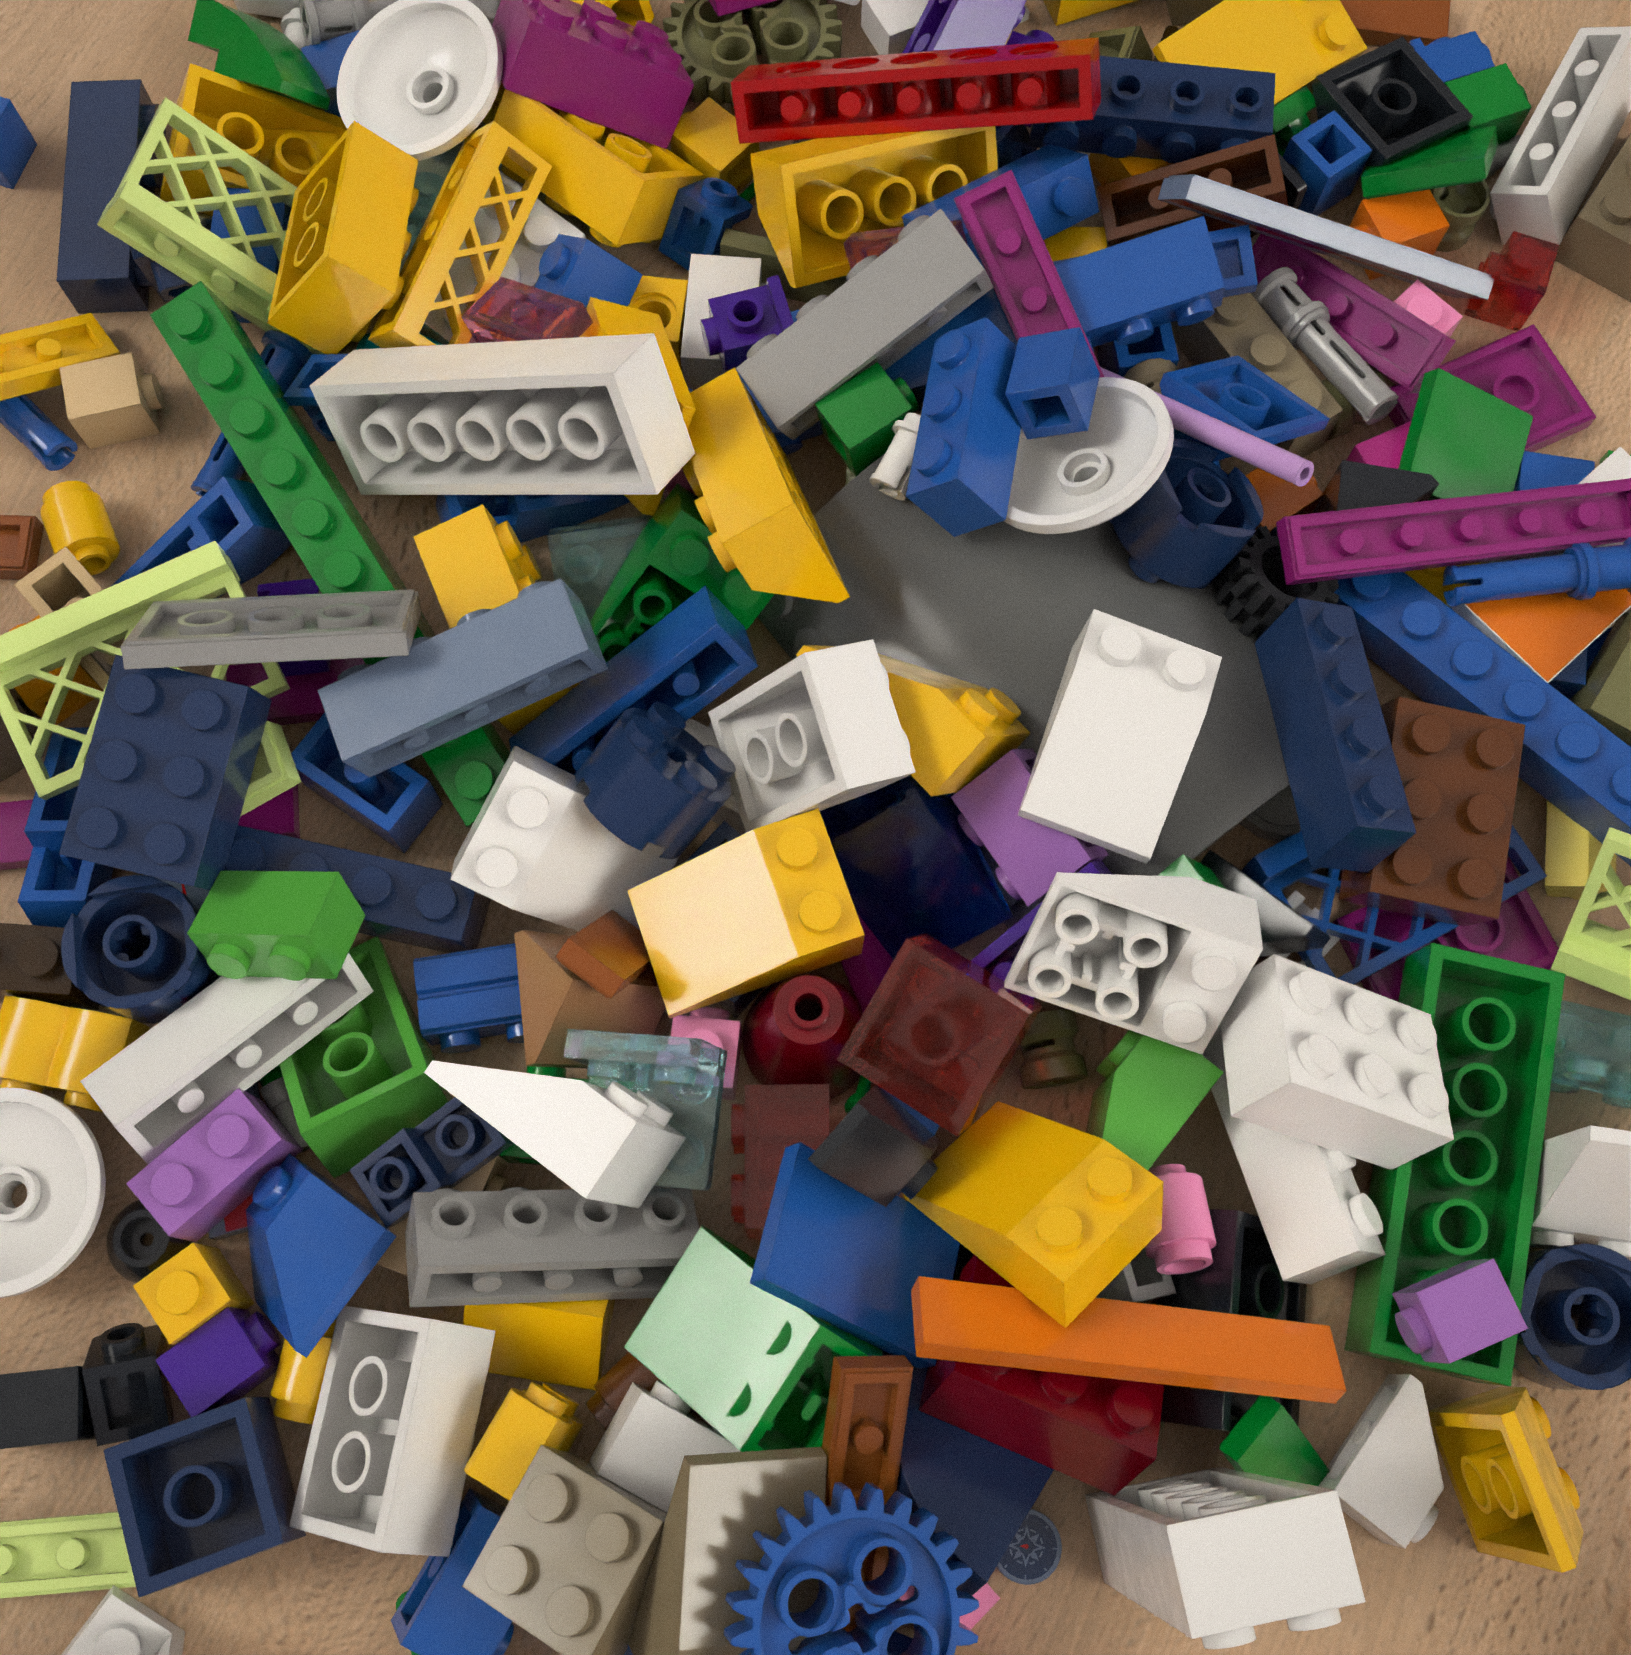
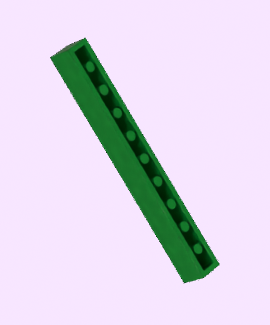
[150,281,510,828]

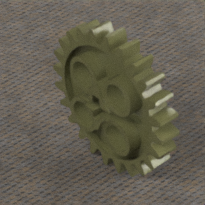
[663,0,842,116]

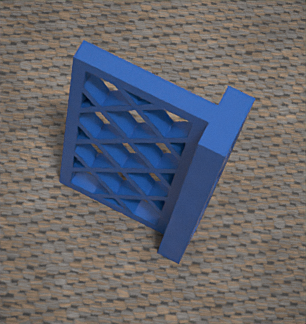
[1241,825,1547,985]

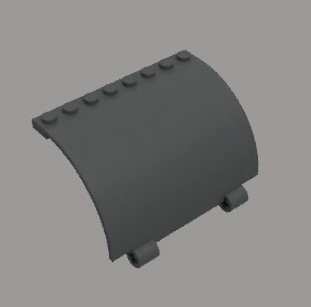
[757,454,1290,929]

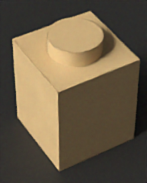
[59,352,165,449]

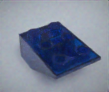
[820,775,1013,974]

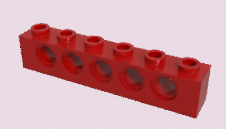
[730,38,1101,144]

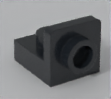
[82,1323,174,1446]

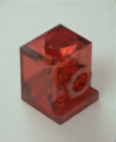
[1463,231,1559,331]

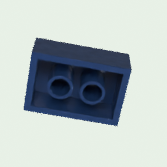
[59,654,272,890]

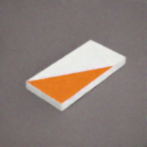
[1446,447,1631,683]

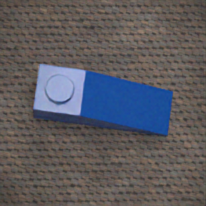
[110,476,292,599]

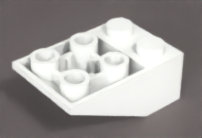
[1004,872,1263,1055]

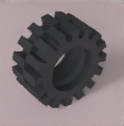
[1213,526,1339,640]

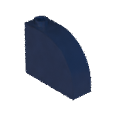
[897,1365,1054,1595]

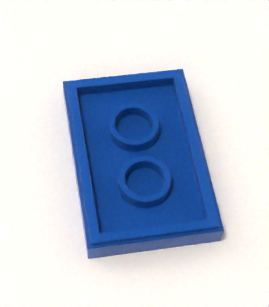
[750,1142,960,1369]

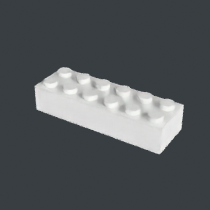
[310,333,695,495]
[1085,1467,1366,1649]

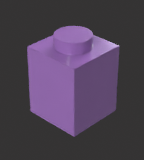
[1392,1258,1528,1364]

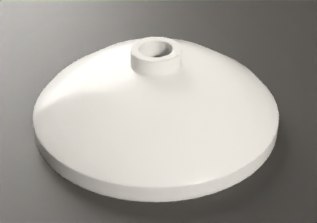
[337,0,503,161]
[1005,377,1174,534]
[0,1088,106,1298]

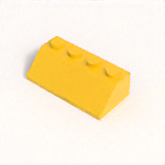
[750,126,998,288]
[682,367,850,603]

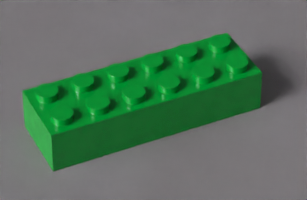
[1344,943,1565,1386]

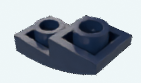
[350,1097,514,1228]

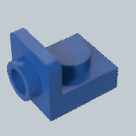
[658,177,753,271]

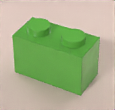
[187,871,366,981]

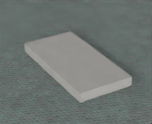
[120,589,421,669]

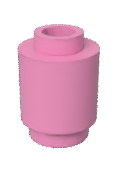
[1145,1164,1217,1275]

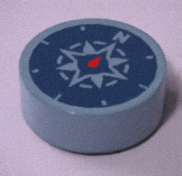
[996,1509,1062,1585]

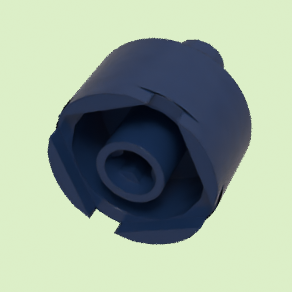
[1110,439,1264,589]
[575,702,736,859]
[61,875,219,1024]
[1513,1244,1631,1390]

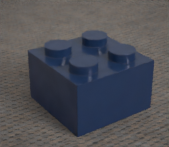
[103,1397,306,1598]

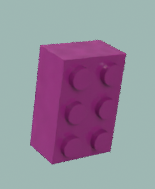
[492,0,694,149]

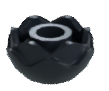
[106,1200,192,1283]

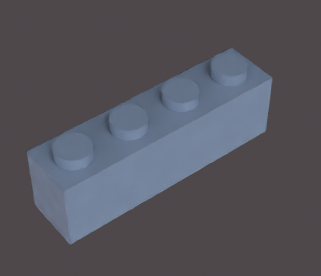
[318,578,608,777]

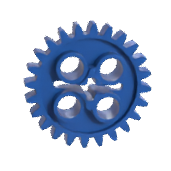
[724,1482,979,1655]

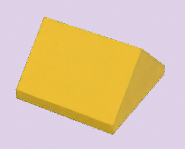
[463,1299,615,1390]

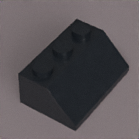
[1156,1209,1307,1432]

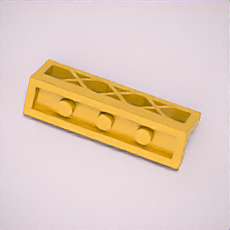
[368,121,552,348]

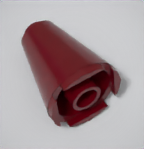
[742,974,872,1105]

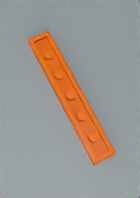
[911,1276,1347,1404]

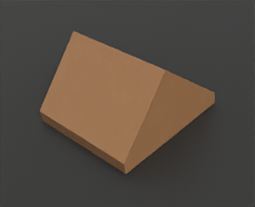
[514,930,666,1070]

